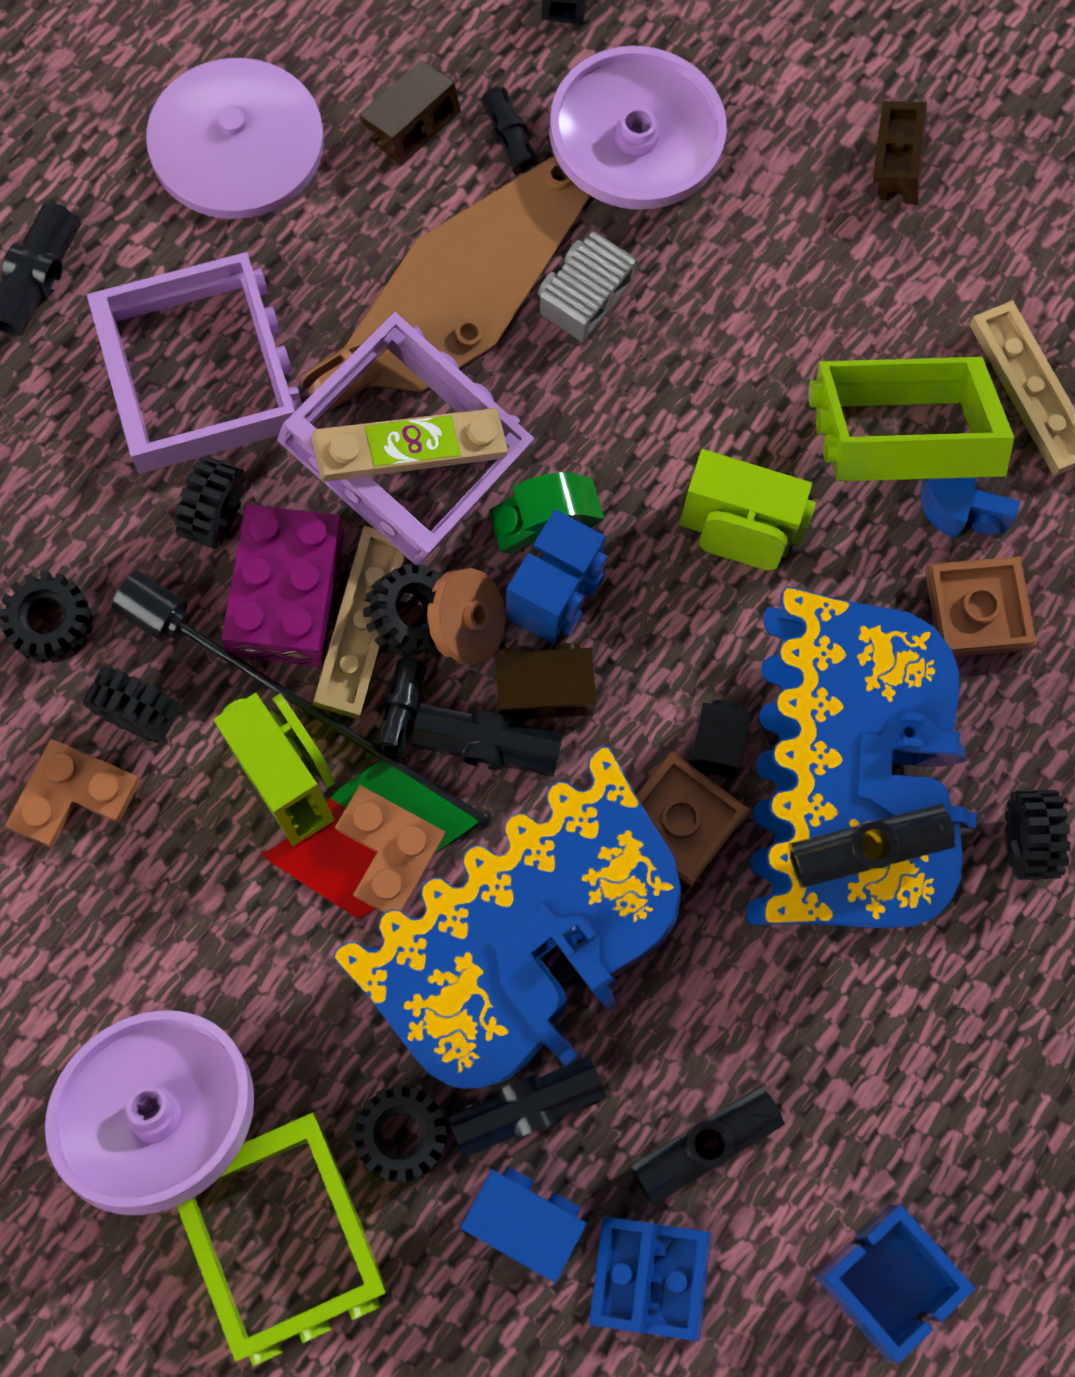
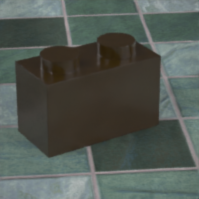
[495,643,596,721]

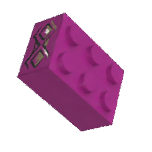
[222,504,344,667]

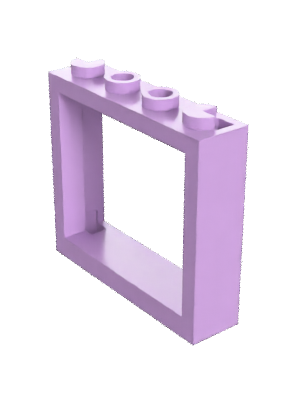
[87,252,302,474]
[277,312,535,565]

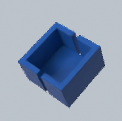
[506,509,608,645]
[460,1166,587,1283]
[814,1204,975,1364]

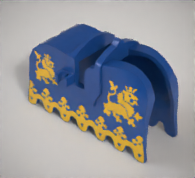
[746,586,977,928]
[333,746,681,1088]

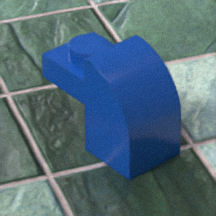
[920,477,1020,538]

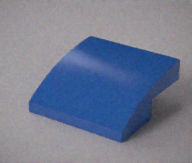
[589,1216,712,1341]

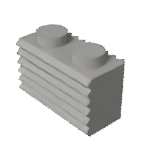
[538,231,638,342]

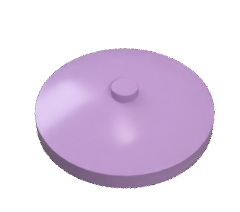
[549,46,727,210]
[146,58,324,219]
[45,1010,254,1215]

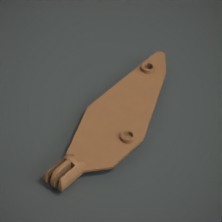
[297,155,590,415]

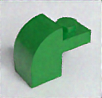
[488,472,605,554]

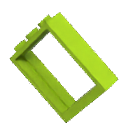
[808,357,1015,482]
[177,1112,388,1366]

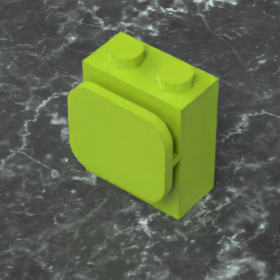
[679,449,816,570]
[213,693,335,847]

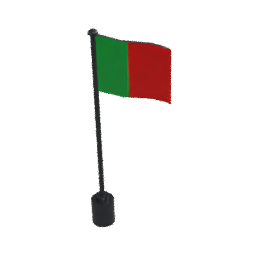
[111,571,492,919]

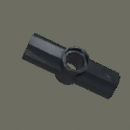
[0,202,81,337]
[411,704,563,777]
[788,803,956,888]
[447,1056,607,1158]
[629,1085,785,1206]

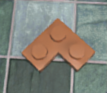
[5,739,141,848]
[335,785,446,913]

